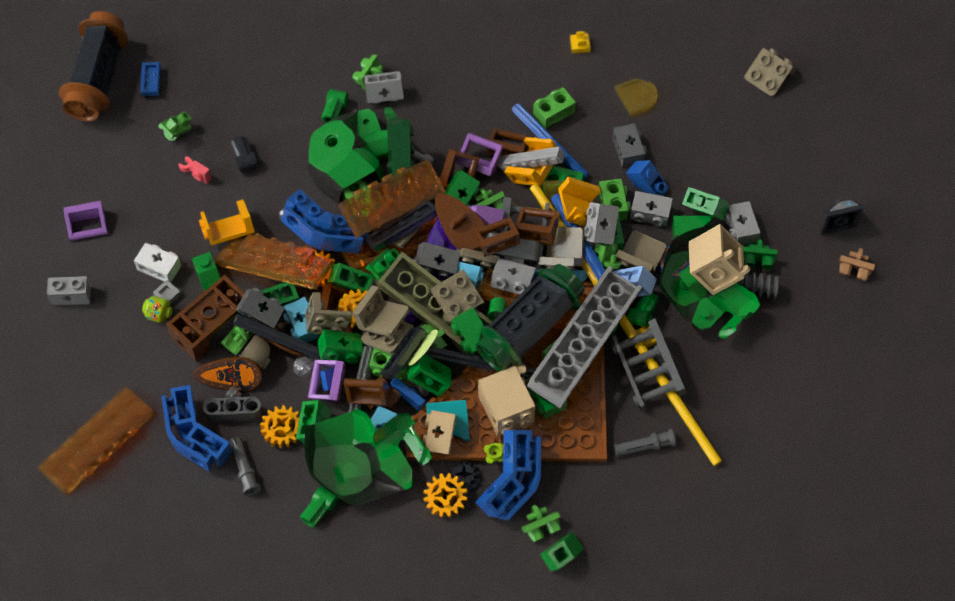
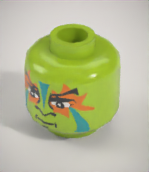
[142,296,173,323]

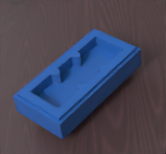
[140,62,161,96]
[391,377,425,411]

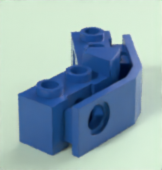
[281,189,368,253]
[161,385,232,472]
[476,430,541,520]

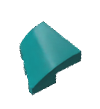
[426,400,470,441]

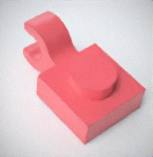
[178,156,211,184]

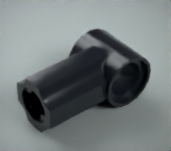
[231,136,258,173]

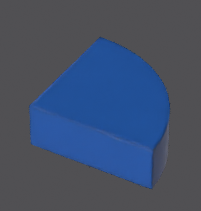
[320,367,334,390]

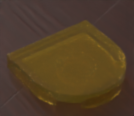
[615,79,657,117]

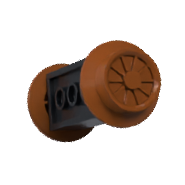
[59,11,128,121]

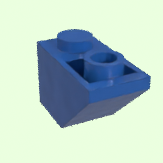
[626,161,669,196]

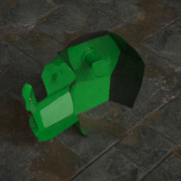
[308,107,399,204]
[660,224,760,339]
[304,408,431,506]

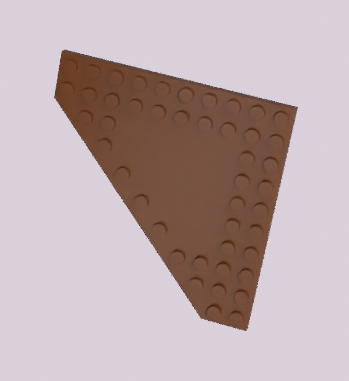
[406,282,607,462]

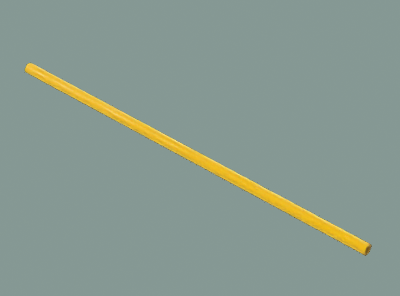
[530,184,722,466]

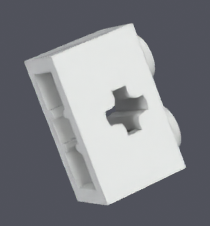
[134,243,181,283]

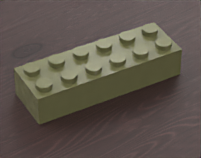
[377,252,492,355]

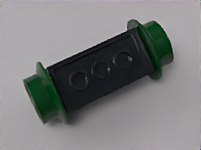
[475,264,585,372]

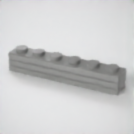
[498,147,565,172]

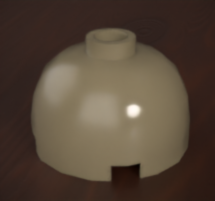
[240,334,271,370]

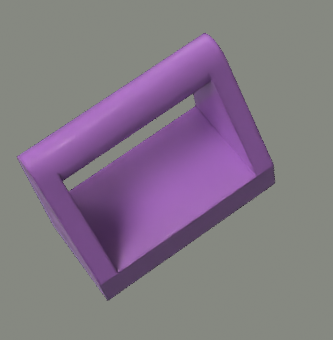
[457,133,503,176]
[63,201,108,241]
[468,205,504,229]
[308,360,346,404]

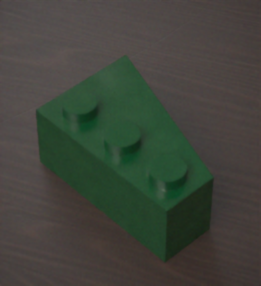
[387,119,415,185]

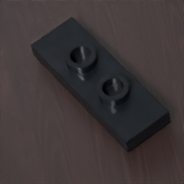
[380,327,427,378]

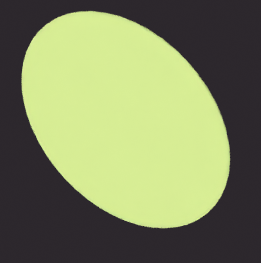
[408,329,438,366]

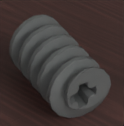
[739,272,779,299]

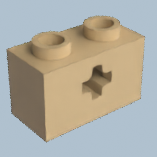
[422,410,457,455]

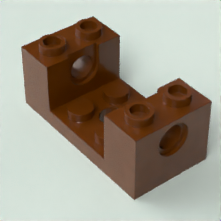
[166,275,246,362]

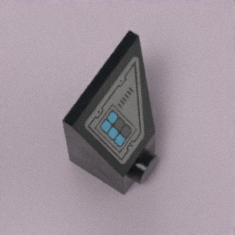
[820,199,863,235]

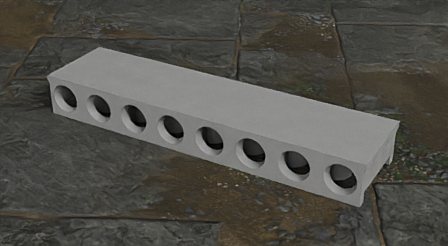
[527,266,642,408]

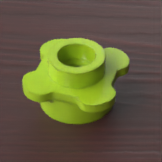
[484,443,503,464]

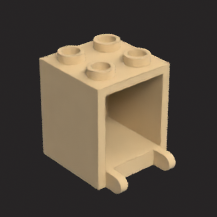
[689,224,750,295]
[478,365,535,437]

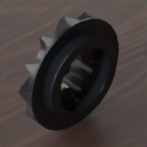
[449,460,480,491]

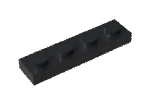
[365,200,437,252]

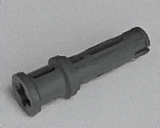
[614,429,676,457]
[229,436,261,496]

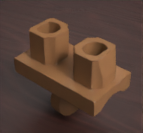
[838,248,875,281]

